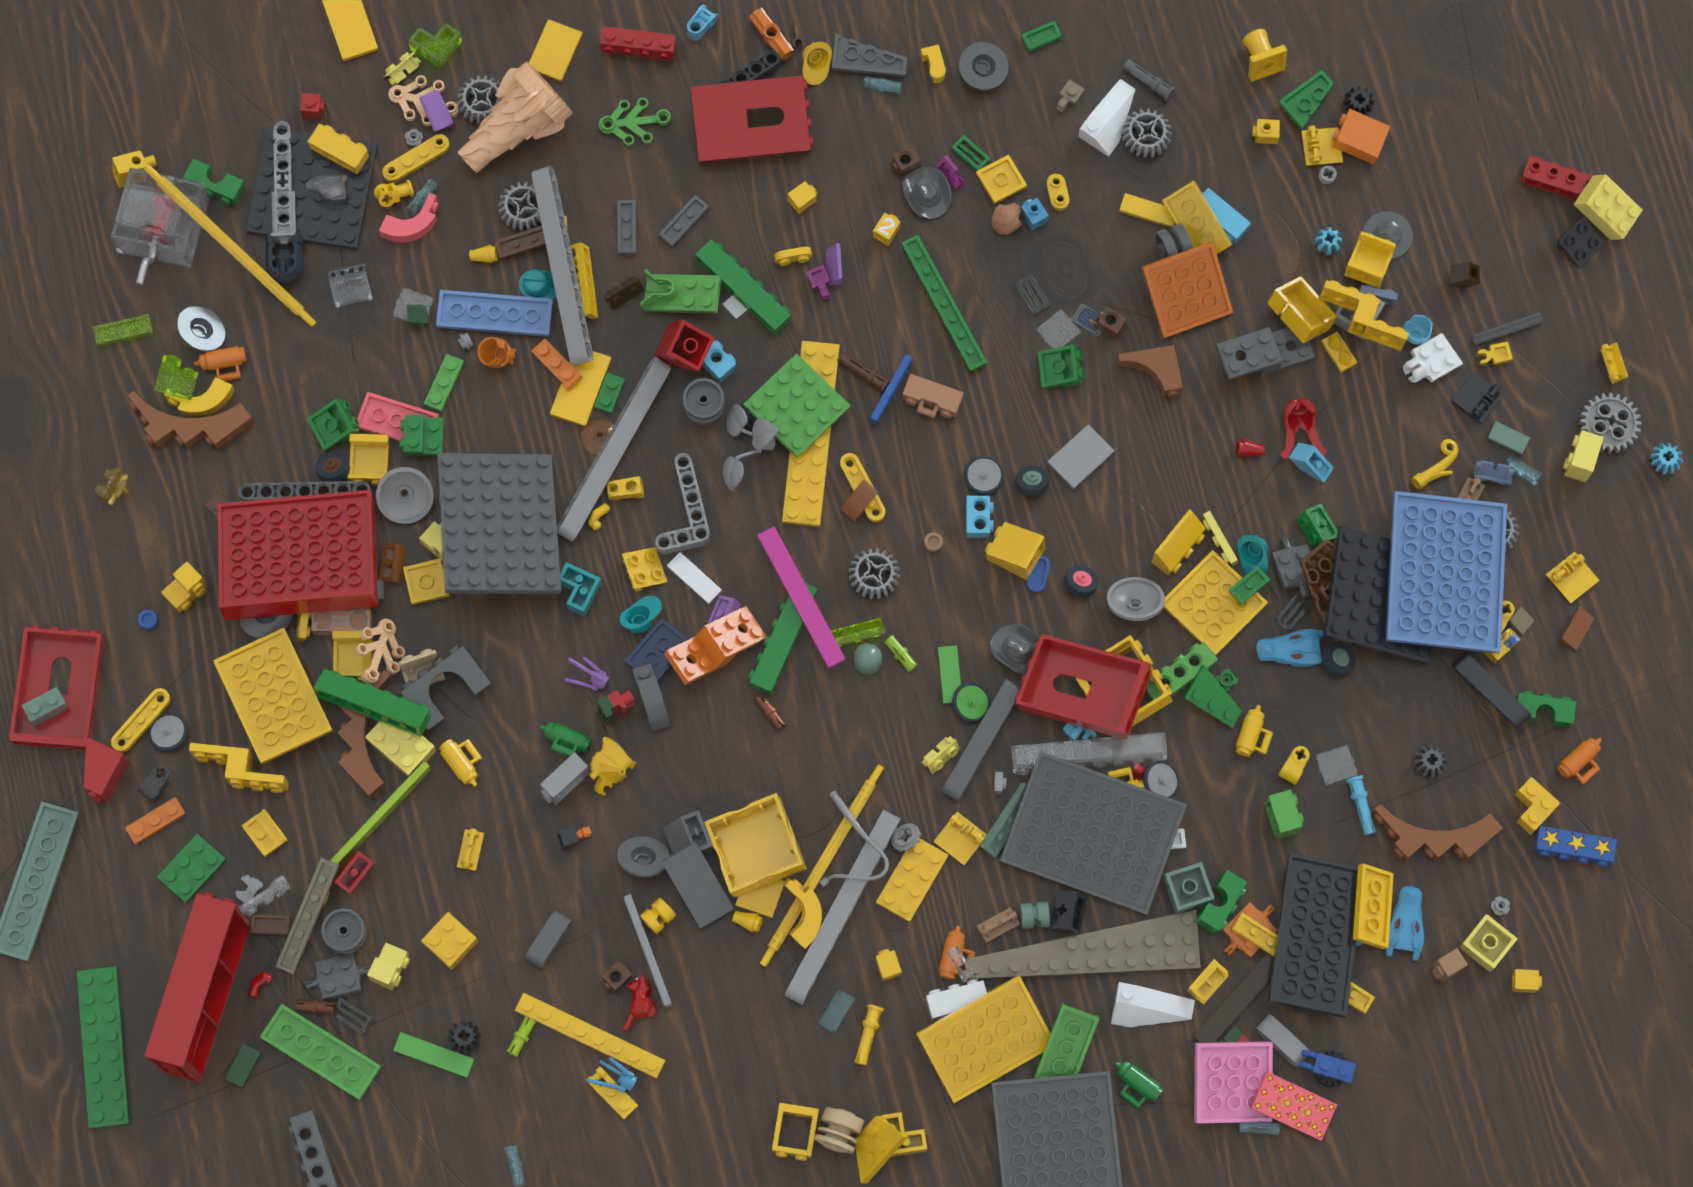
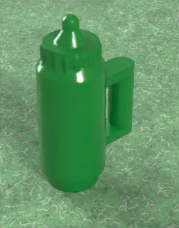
[540,722,592,757]
[1115,1061,1164,1109]

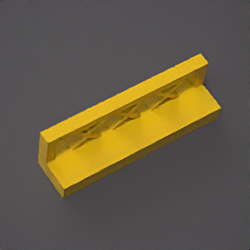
[570,242,598,319]

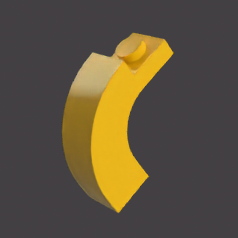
[164,377,235,418]
[783,878,822,949]

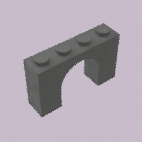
[399,645,491,730]

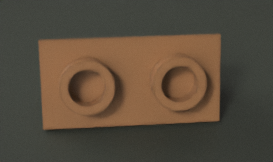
[1457,477,1485,500]
[977,907,1020,943]

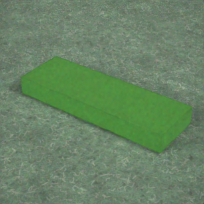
[938,645,961,705]

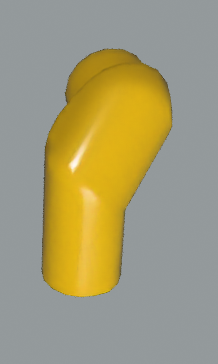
[588,503,610,531]

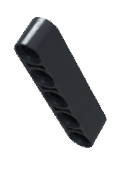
[718,50,780,84]
[1451,652,1532,729]

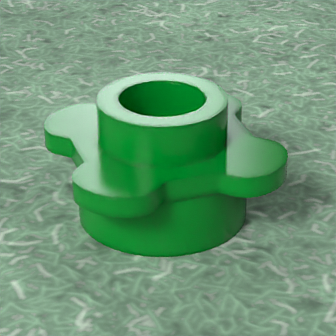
[1215,669,1238,692]

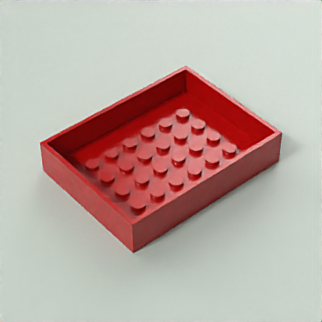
[218,490,379,620]

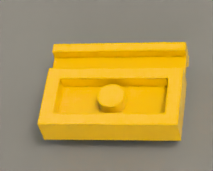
[242,809,288,857]

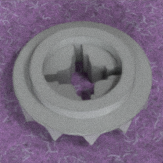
[891,823,921,852]

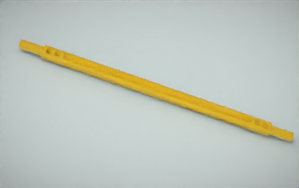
[143,164,316,327]
[759,764,884,967]

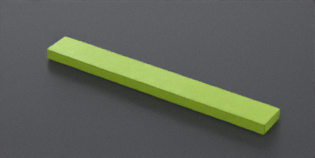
[330,761,431,867]

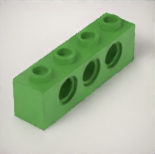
[1144,642,1218,702]

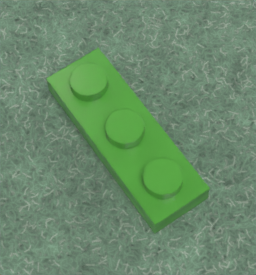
[424,354,464,413]

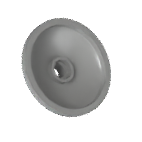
[376,467,434,524]
[1107,577,1165,621]

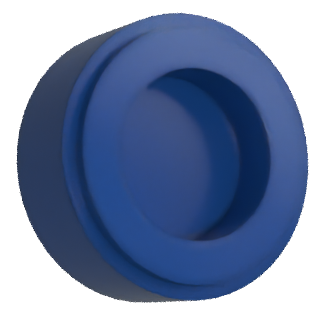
[138,610,158,630]

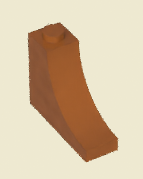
[1117,345,1183,397]

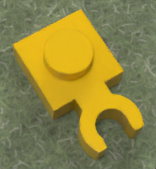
[1477,342,1513,365]

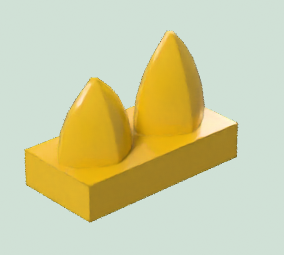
[1321,331,1357,373]

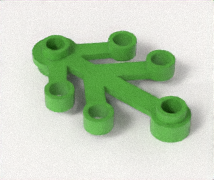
[599,98,671,147]

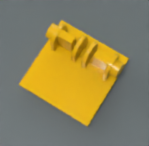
[1301,126,1343,166]
[622,547,668,592]
[1546,552,1600,604]
[933,812,987,865]

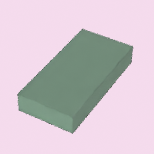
[1487,421,1530,455]

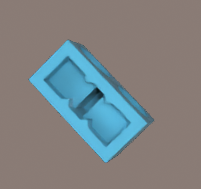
[966,496,993,538]

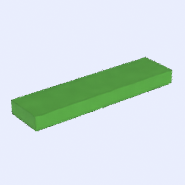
[393,1032,475,1078]

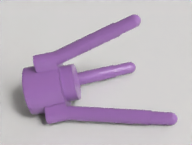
[565,657,610,691]

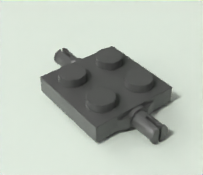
[1271,537,1310,598]
[305,953,371,1001]

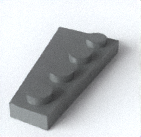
[832,33,907,78]

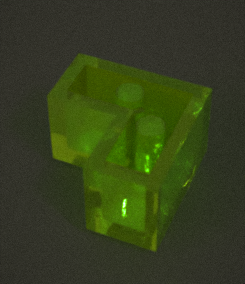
[409,23,462,69]
[154,355,198,400]

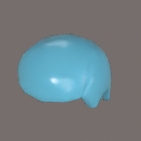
[1403,315,1433,345]

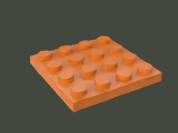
[1142,242,1233,338]

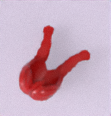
[1281,398,1327,459]

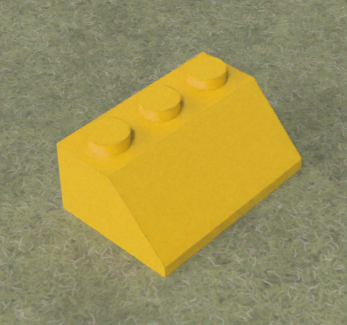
[1151,509,1206,576]

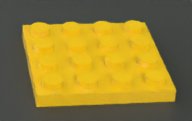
[1163,550,1268,656]

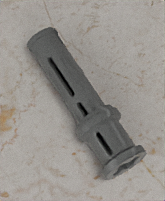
[1123,59,1176,102]

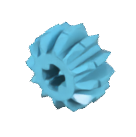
[1650,443,1683,475]

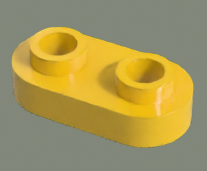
[1046,174,1069,211]
[774,247,812,266]

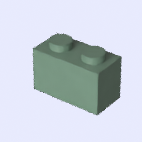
[22,687,69,727]

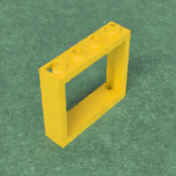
[1075,635,1173,738]

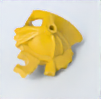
[589,737,636,796]

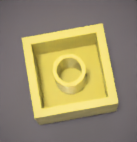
[1459,914,1518,972]

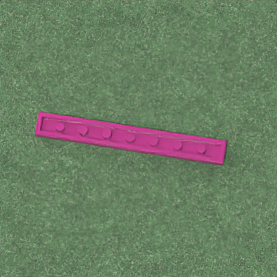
[757,526,846,669]

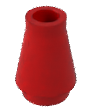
[1235,439,1265,457]

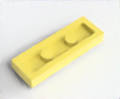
[1202,511,1239,566]

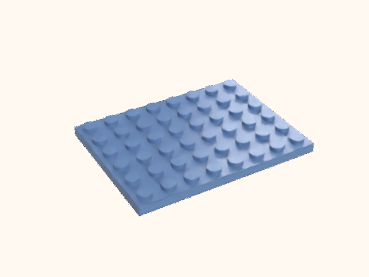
[1386,491,1507,654]

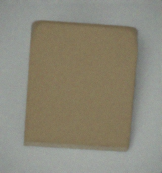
[1507,607,1534,635]

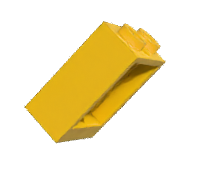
[772,1103,819,1161]

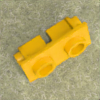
[1600,342,1628,384]
[457,829,484,871]

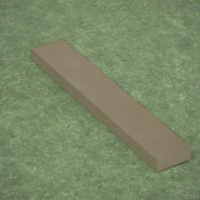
[275,857,340,974]

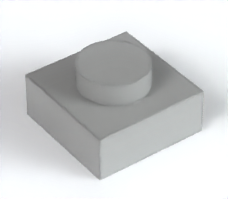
[994,772,1007,795]

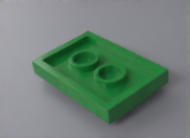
[157,834,226,904]

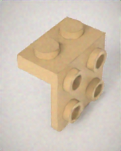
[398,649,445,684]

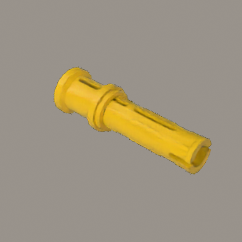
[854,1004,884,1066]

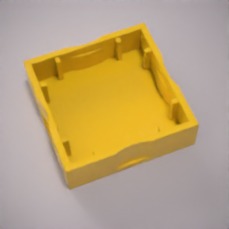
[704,793,807,898]

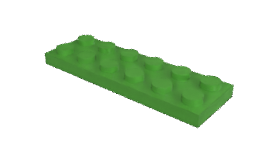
[260,1004,381,1100]

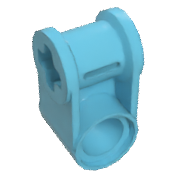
[687,4,719,41]

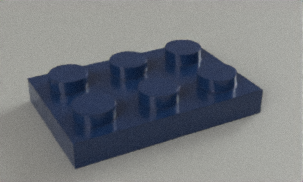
[624,618,689,682]

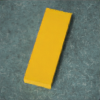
[1119,193,1174,228]

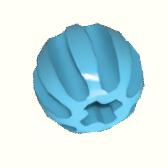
[1315,227,1342,255]

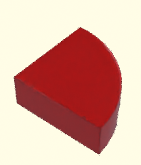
[1132,763,1145,783]

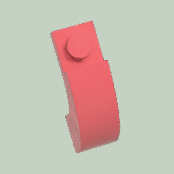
[379,193,439,243]

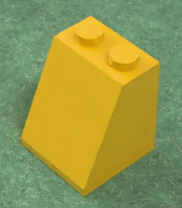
[985,522,1045,580]

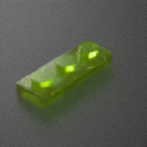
[93,314,154,346]
[831,617,886,647]

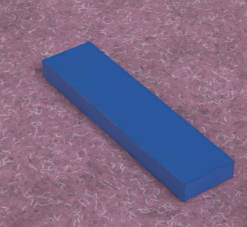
[870,354,912,426]

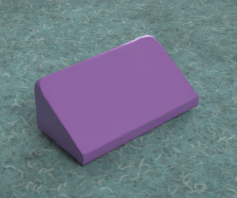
[419,90,453,131]
[825,243,842,286]
[707,595,741,624]

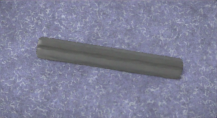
[1471,313,1543,345]

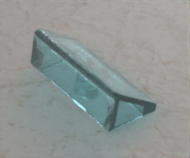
[1504,455,1542,485]
[818,990,855,1033]

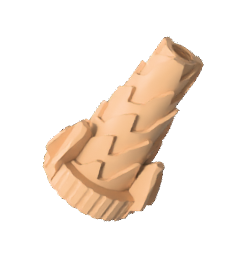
[458,61,573,173]

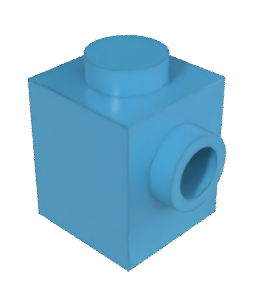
[1020,198,1049,231]

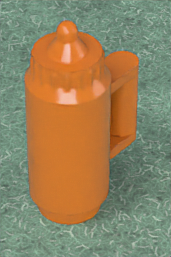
[194,346,247,381]
[1557,738,1602,785]
[938,926,976,980]

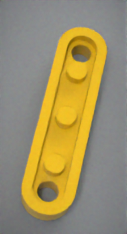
[383,134,450,183]
[840,453,885,522]
[111,688,171,753]

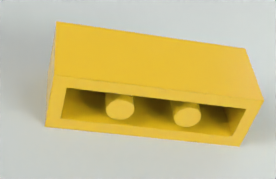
[307,123,369,175]

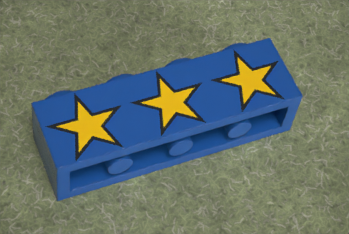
[1533,826,1617,867]

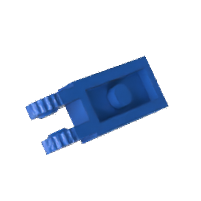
[1298,1050,1356,1084]

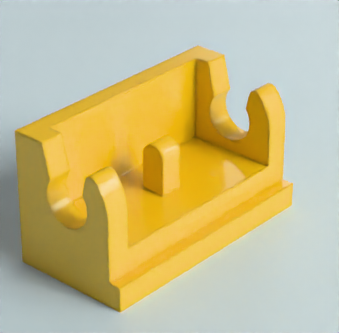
[1187,959,1229,1005]

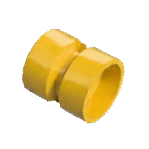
[639,898,676,935]

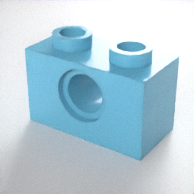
[702,340,736,384]

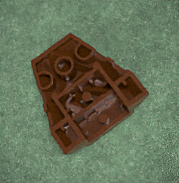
[1299,539,1335,623]

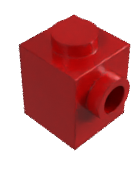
[300,93,325,120]

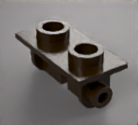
[604,276,644,310]

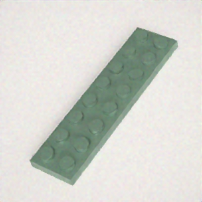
[0,801,80,962]

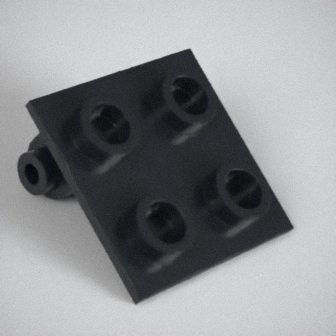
[1556,216,1605,269]
[1452,372,1504,423]

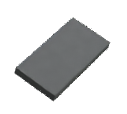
[661,842,734,929]

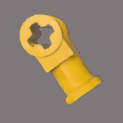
[374,180,414,207]

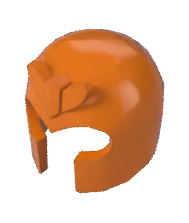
[477,337,516,368]

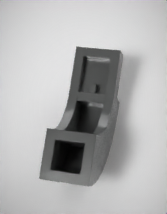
[632,663,671,732]

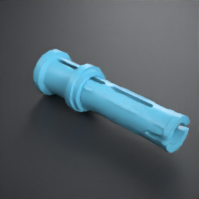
[1346,775,1376,835]

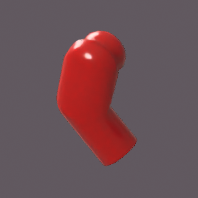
[248,972,272,998]

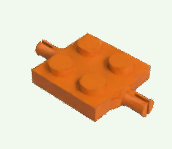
[1223,902,1277,958]

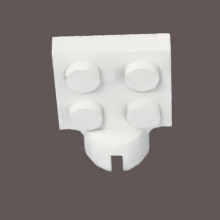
[1403,333,1463,383]

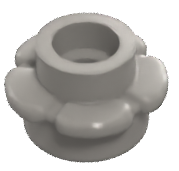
[405,129,423,147]
[458,333,474,350]
[1491,896,1510,916]

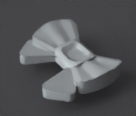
[235,875,263,905]

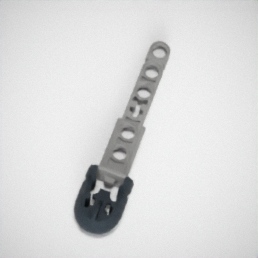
[265,121,304,284]

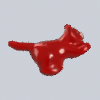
[623,975,657,1031]

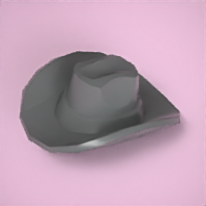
[902,166,952,220]
[239,614,293,639]
[990,624,1040,676]

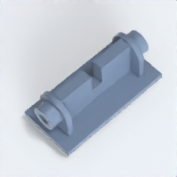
[1474,460,1514,485]

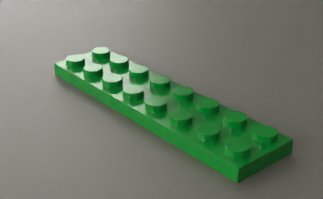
[77,966,130,1129]

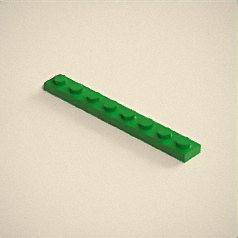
[901,235,987,372]

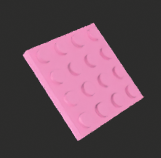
[1194,1041,1273,1123]

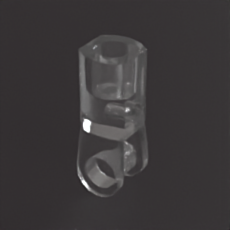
[946,945,975,982]

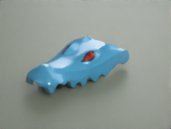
[1256,629,1325,668]
[1385,886,1424,961]

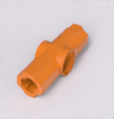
[749,8,794,61]

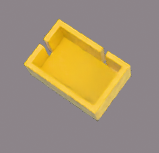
[1267,276,1337,344]

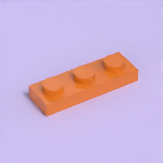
[531,339,583,390]
[125,797,186,845]

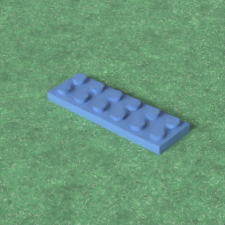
[436,290,553,337]

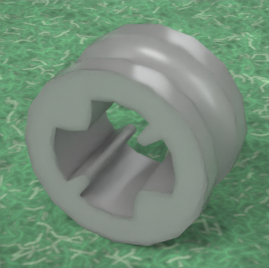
[1319,166,1337,184]

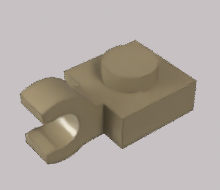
[1056,79,1085,112]

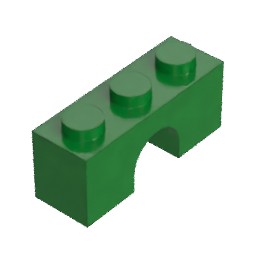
[183,158,246,206]
[1515,691,1576,728]
[1195,870,1247,934]

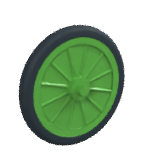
[952,683,991,723]

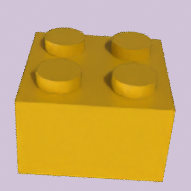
[421,912,478,971]

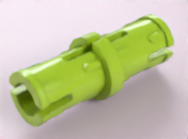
[884,635,918,672]
[506,1016,536,1057]

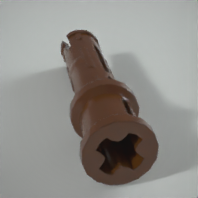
[837,352,892,394]

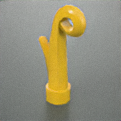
[1411,439,1459,490]

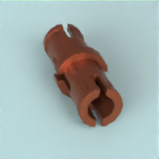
[754,693,787,731]
[296,999,337,1015]

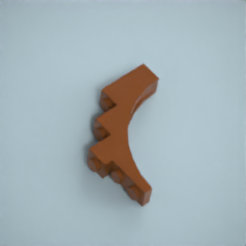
[128,391,254,450]
[337,670,392,799]
[1372,804,1503,861]

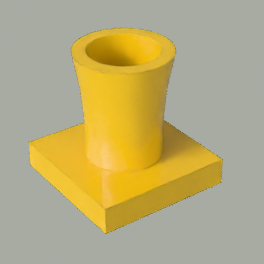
[1242,29,1287,82]

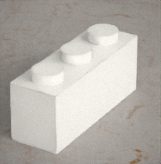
[926,979,987,1021]

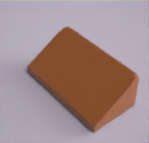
[379,544,407,584]
[1559,607,1595,651]

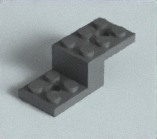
[1216,327,1315,380]

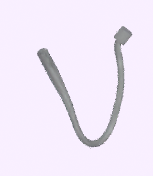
[819,791,889,887]

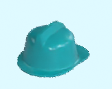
[519,269,557,300]
[1237,535,1268,575]
[620,596,662,634]

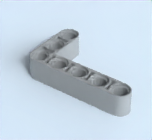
[655,453,710,555]

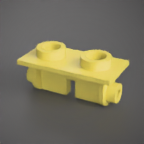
[383,52,421,86]
[922,736,960,775]

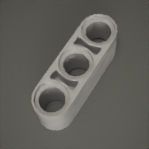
[1255,1014,1310,1068]

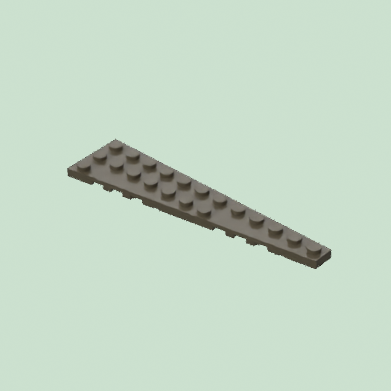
[965,910,1201,980]

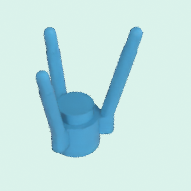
[586,1057,637,1093]

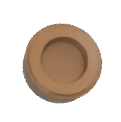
[924,532,943,552]

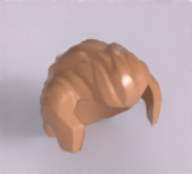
[992,203,1022,235]

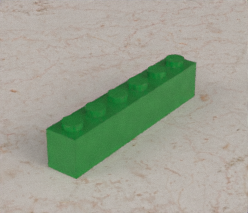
[695,239,791,336]
[748,583,818,696]
[314,669,431,737]

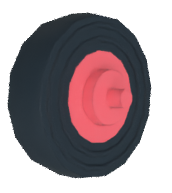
[1064,565,1098,598]

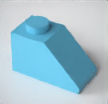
[1289,443,1334,483]

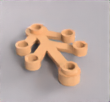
[389,75,459,126]
[354,619,405,684]

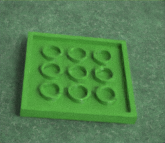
[743,353,851,458]

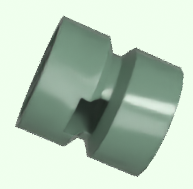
[1020,902,1050,929]

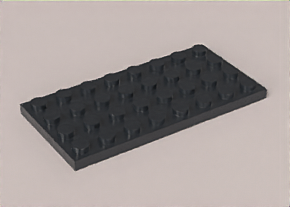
[1268,853,1358,1018]

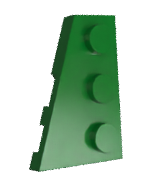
[1278,70,1334,131]
[1183,665,1242,728]

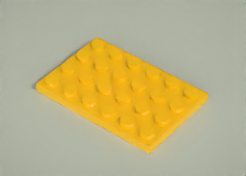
[213,628,333,764]
[916,975,1050,1103]

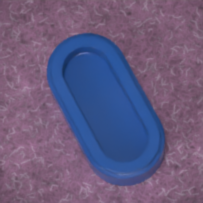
[1027,555,1050,593]

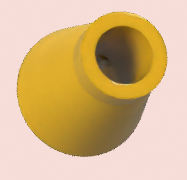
[469,245,498,263]
[732,911,763,933]

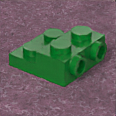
[1038,344,1085,389]
[306,398,360,451]
[400,415,444,456]

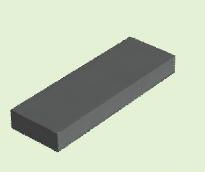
[658,195,709,248]
[617,200,636,255]

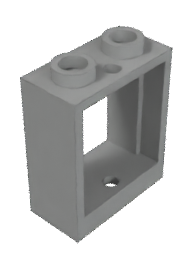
[540,752,590,806]

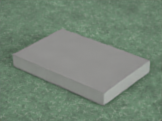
[1047,424,1115,490]

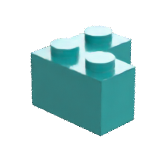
[560,562,602,617]

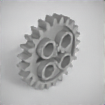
[1579,393,1642,454]

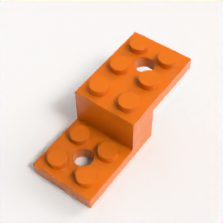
[664,606,767,685]

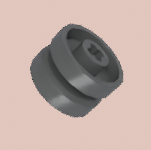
[1155,223,1193,260]
[683,378,725,426]
[321,908,367,955]

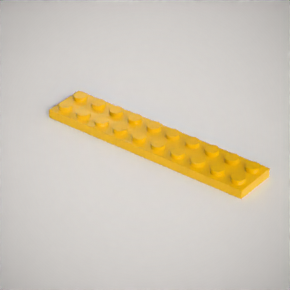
[782,341,840,527]

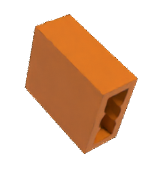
[1332,109,1390,164]

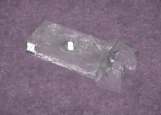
[239,875,291,916]

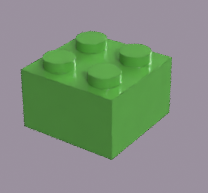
[1264,789,1304,840]

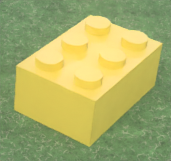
[1574,174,1643,240]
[365,721,436,777]

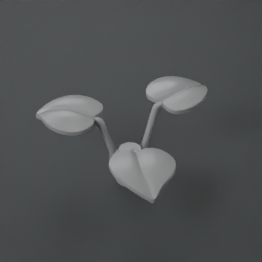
[723,404,778,491]

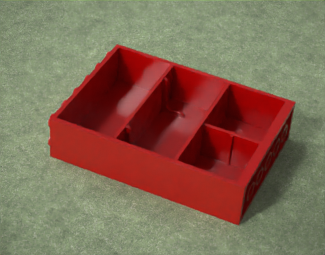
[144,892,250,1083]

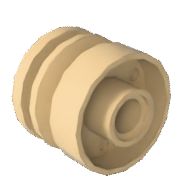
[814,1107,864,1154]

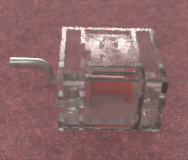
[111,168,210,285]

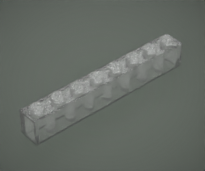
[1010,732,1168,775]

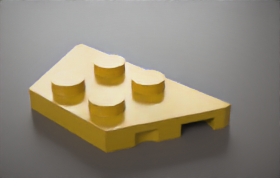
[855,1116,908,1184]

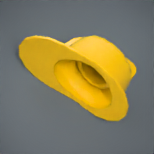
[802,42,832,85]

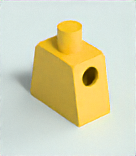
[112,151,157,189]

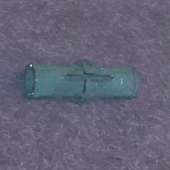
[863,76,902,94]
[406,179,438,215]
[1239,1120,1280,1136]
[504,1145,526,1187]

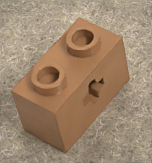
[1431,948,1468,983]

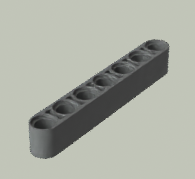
[238,481,373,501]
[941,679,1021,801]

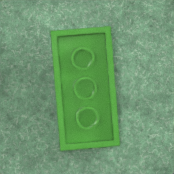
[640,269,722,314]
[1034,1002,1099,1078]

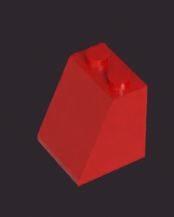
[653,320,715,371]
[83,737,129,803]

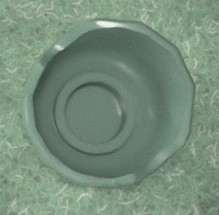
[853,643,882,675]

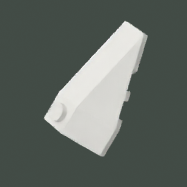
[1078,79,1135,157]
[1111,982,1195,1028]

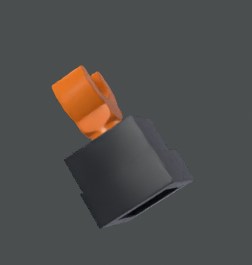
[557,826,592,851]

